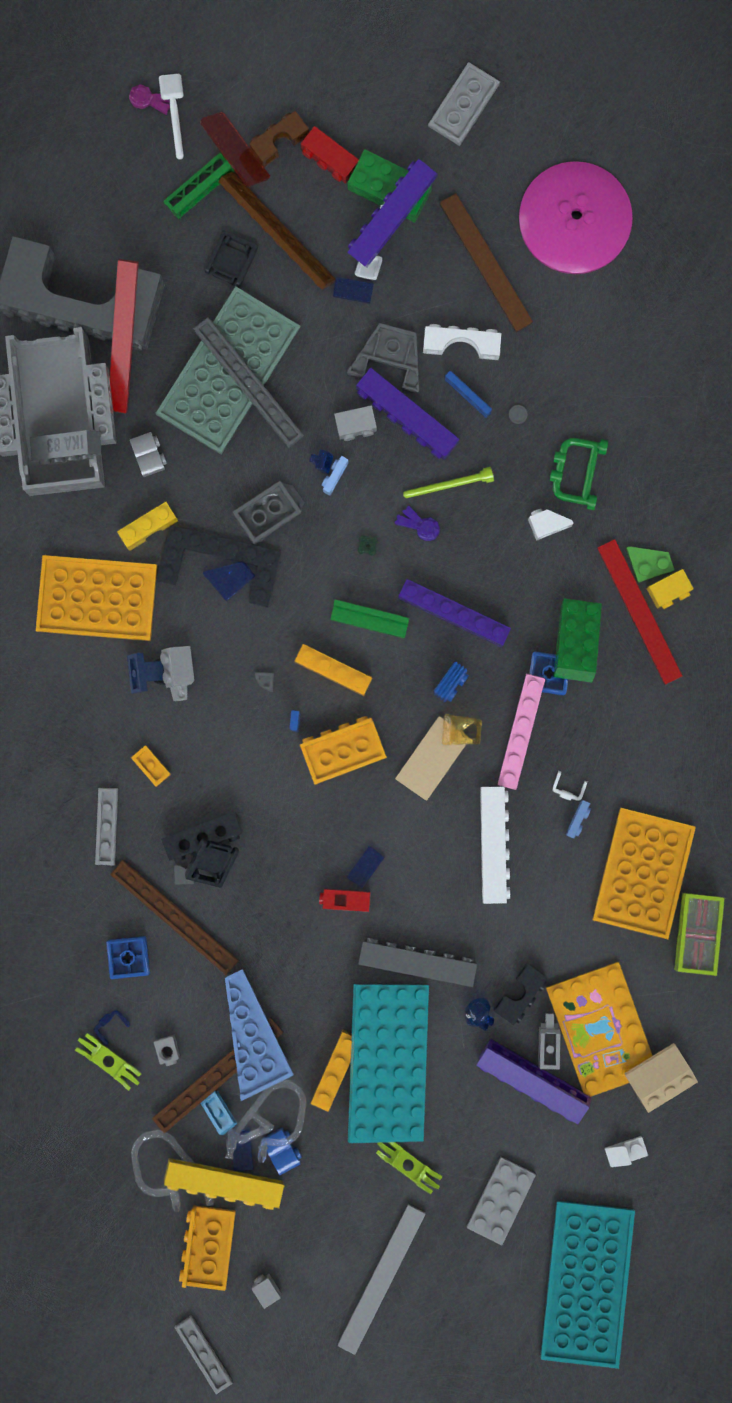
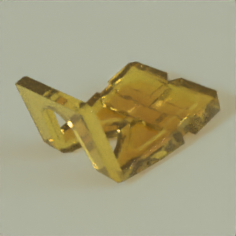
[442,714,482,745]

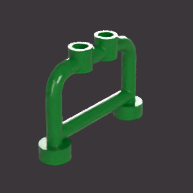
[550,438,609,511]

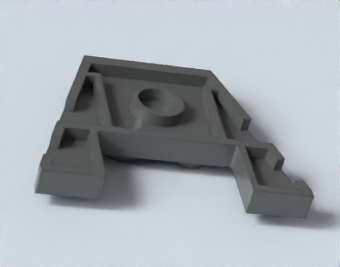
[347,323,419,394]

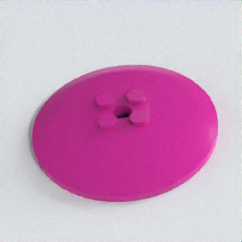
[519,162,632,274]

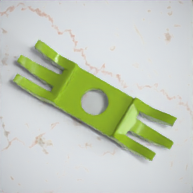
[75,1033,141,1091]
[376,1142,443,1194]

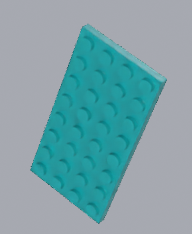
[348,984,429,1143]
[540,1200,635,1369]

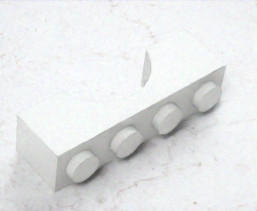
[423,324,501,360]

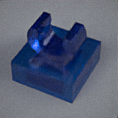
[309,450,333,474]

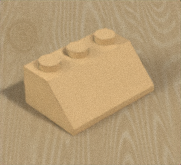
[624,1043,698,1113]

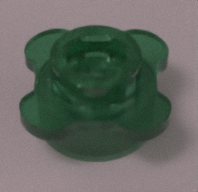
[358,536,378,556]

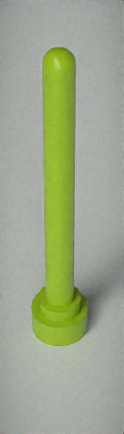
[403,467,494,498]

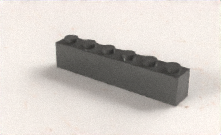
[358,938,477,987]

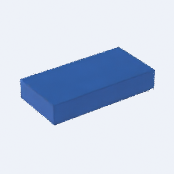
[290,710,301,732]

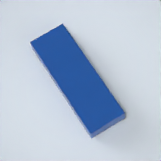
[445,371,492,418]

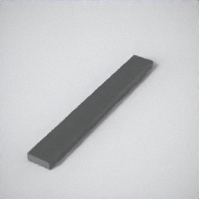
[193,317,304,448]

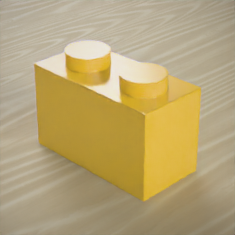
[646,569,694,609]

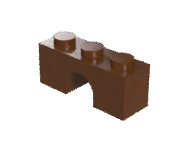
[249,111,309,168]

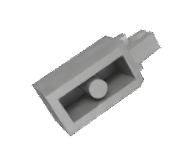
[160,646,194,701]
[538,1013,560,1069]

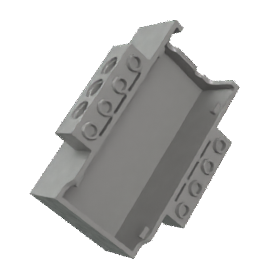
[0,327,117,496]

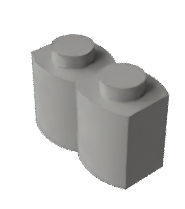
[130,432,167,477]

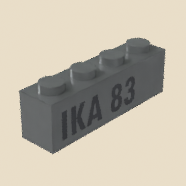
[30,430,101,465]

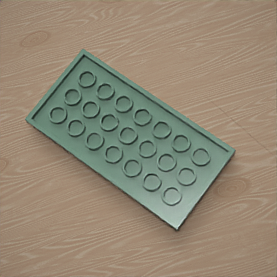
[156,286,300,454]

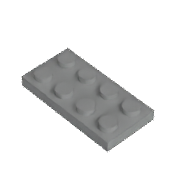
[467,1156,536,1245]

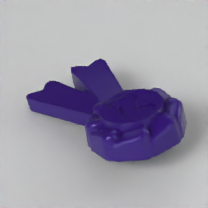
[395,506,440,541]

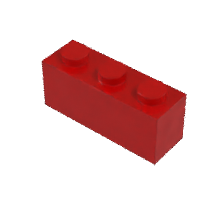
[301,126,359,184]

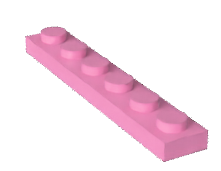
[498,673,545,790]

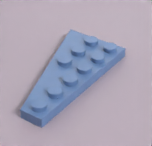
[225,969,294,1101]

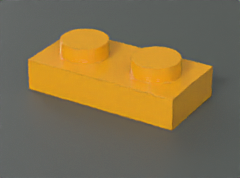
[131,745,171,787]

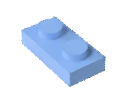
[322,456,349,496]

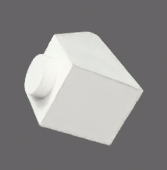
[528,509,574,541]

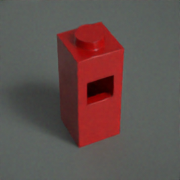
[319,889,370,912]

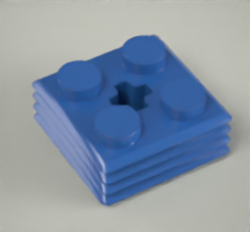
[529,651,568,695]
[434,662,469,702]
[106,936,150,979]

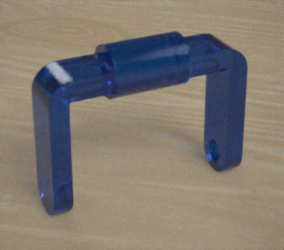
[94,1010,130,1046]

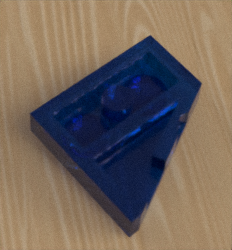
[203,561,256,601]

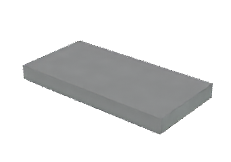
[428,62,500,146]

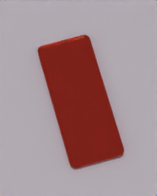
[200,112,270,187]

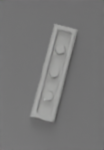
[95,788,119,865]
[174,1315,233,1394]

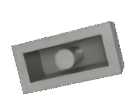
[334,405,377,441]

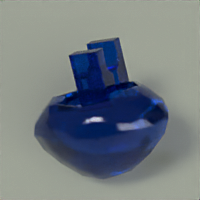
[465,998,495,1031]

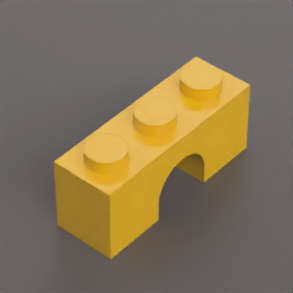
[117,502,178,550]

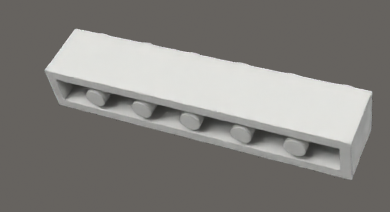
[480,787,510,904]

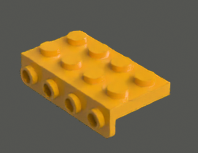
[300,716,387,784]
[179,1205,236,1291]

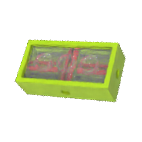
[674,893,724,976]

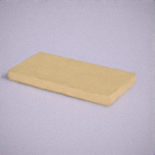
[395,716,470,801]

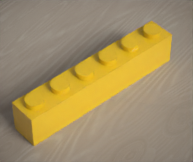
[164,1158,284,1210]

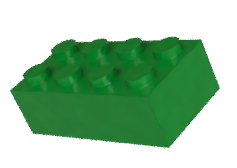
[348,149,433,223]
[554,598,602,682]

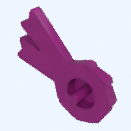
[129,84,170,115]

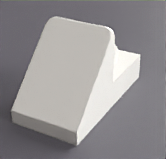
[604,1136,648,1167]

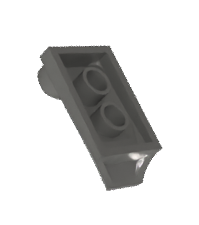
[233,481,304,544]

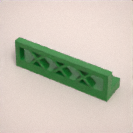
[163,153,235,220]
[330,600,409,639]

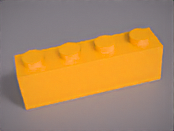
[295,644,372,696]
[311,1030,352,1112]

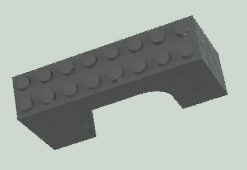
[0,236,165,351]

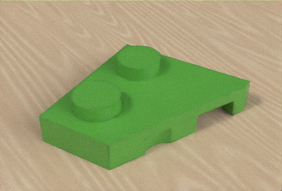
[626,547,674,583]

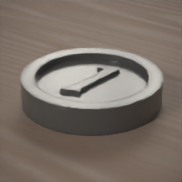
[508,405,528,424]

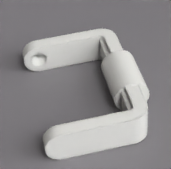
[552,771,588,801]

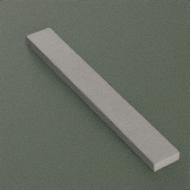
[338,1204,426,1355]

